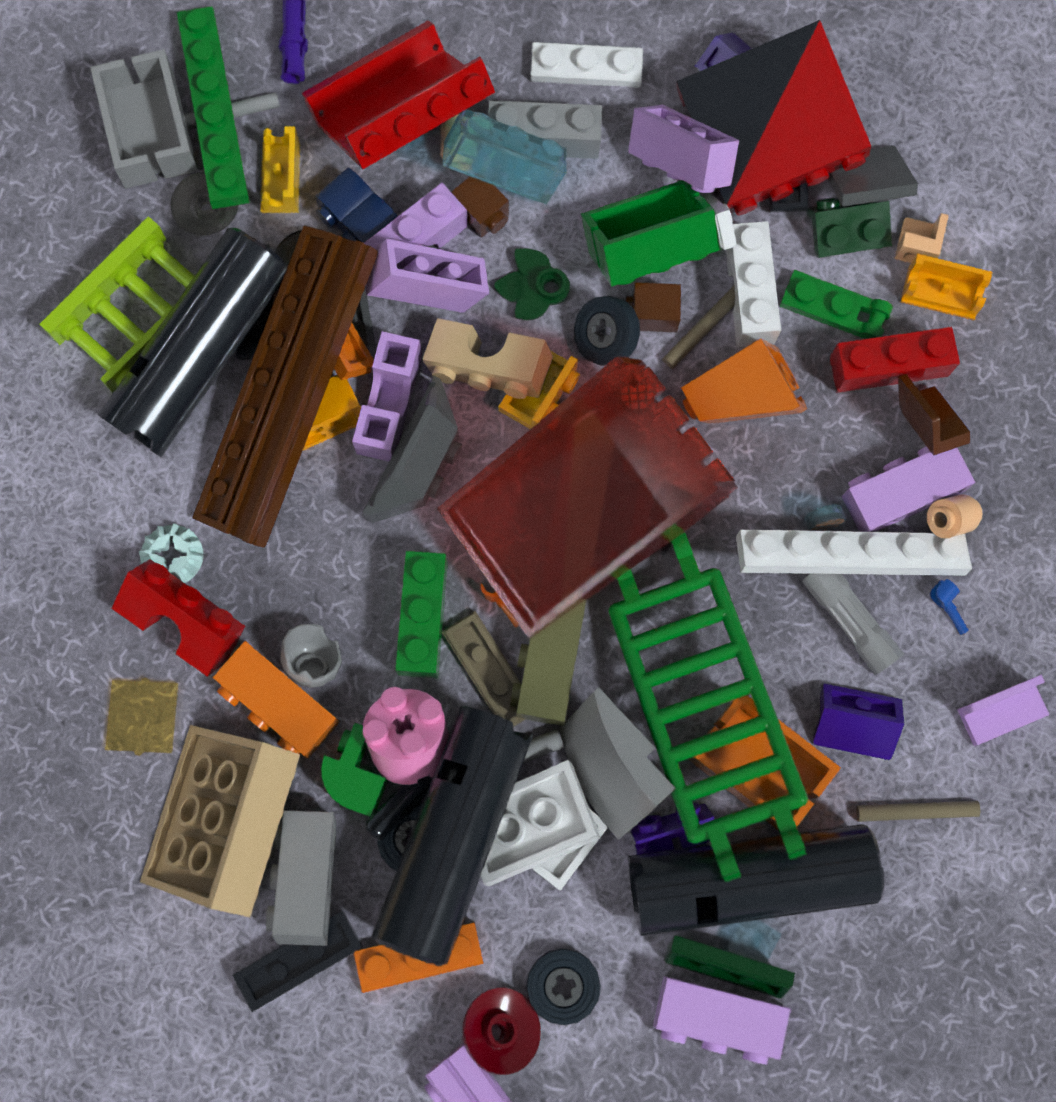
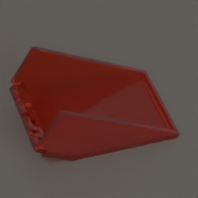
[437,356,738,638]

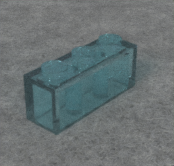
[443,109,567,205]

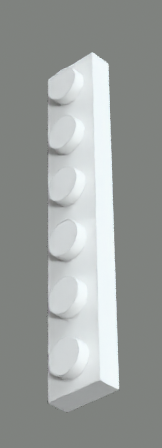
[736,530,972,576]

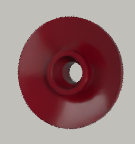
[462,987,541,1075]

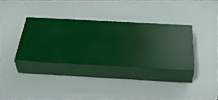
[664,935,795,999]

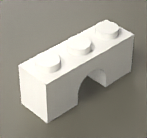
[726,221,781,347]

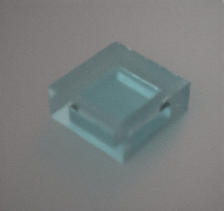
[725,920,782,963]

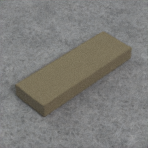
[442,611,526,727]

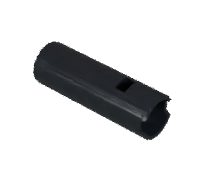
[98,228,288,457]
[372,706,533,967]
[628,824,885,936]

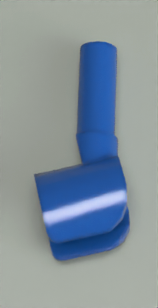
[930,579,969,635]

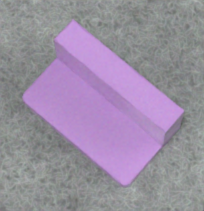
[957,675,1049,746]

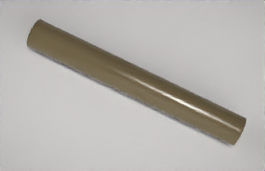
[662,285,735,369]
[856,801,980,822]

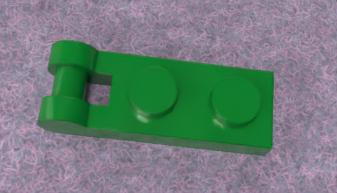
[779,269,893,339]

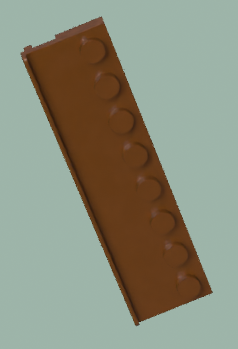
[192,225,378,548]

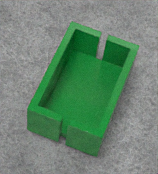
[581,180,720,286]

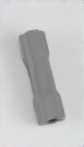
[802,574,904,675]

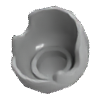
[280,624,342,688]

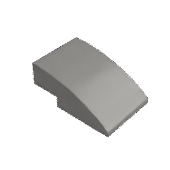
[559,687,675,840]

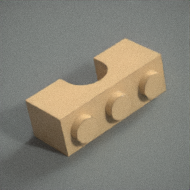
[422,318,553,399]

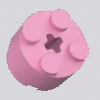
[363,687,449,785]

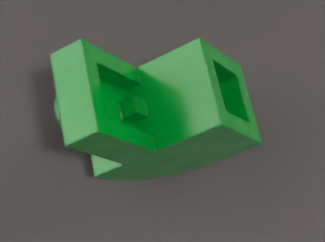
[321,722,388,817]

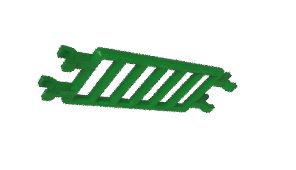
[608,533,808,882]

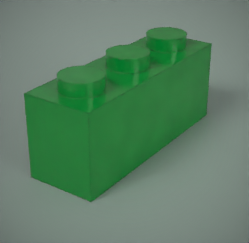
[395,551,448,679]

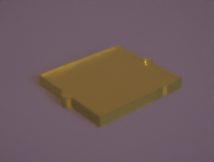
[105,678,179,756]

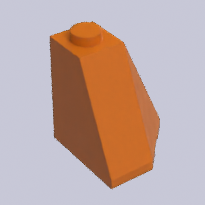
[681,338,807,424]

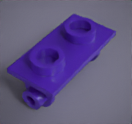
[629,803,715,855]

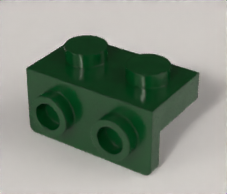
[806,198,892,258]

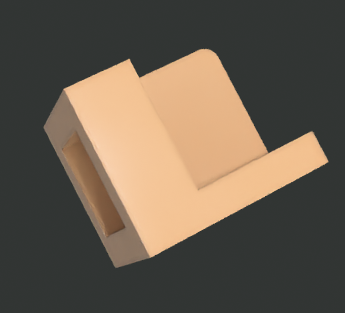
[894,213,949,263]

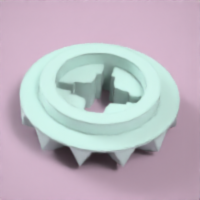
[139,523,203,583]

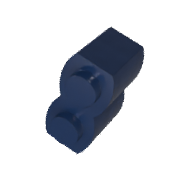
[315,167,398,243]

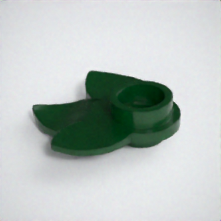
[494,248,570,321]

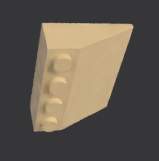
[140,725,300,917]

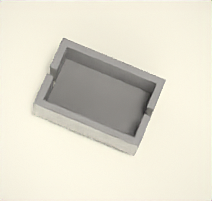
[90,49,198,189]

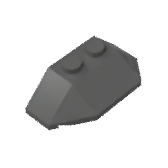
[363,376,462,523]

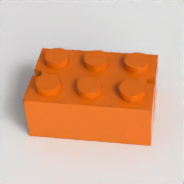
[688,695,841,832]

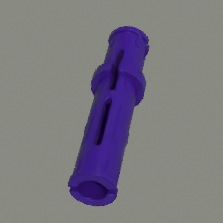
[279,0,308,84]

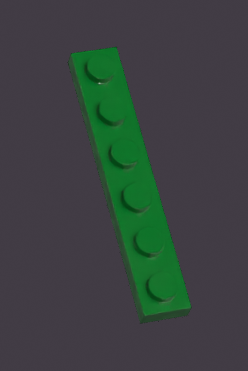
[177,6,250,209]

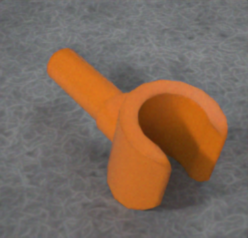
[481,575,523,628]

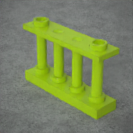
[39,216,195,393]

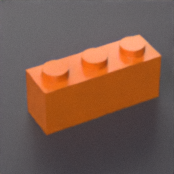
[213,641,340,759]

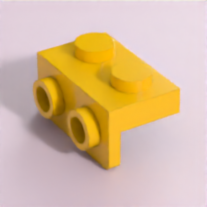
[498,350,580,433]

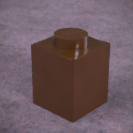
[451,169,509,238]
[625,282,681,332]

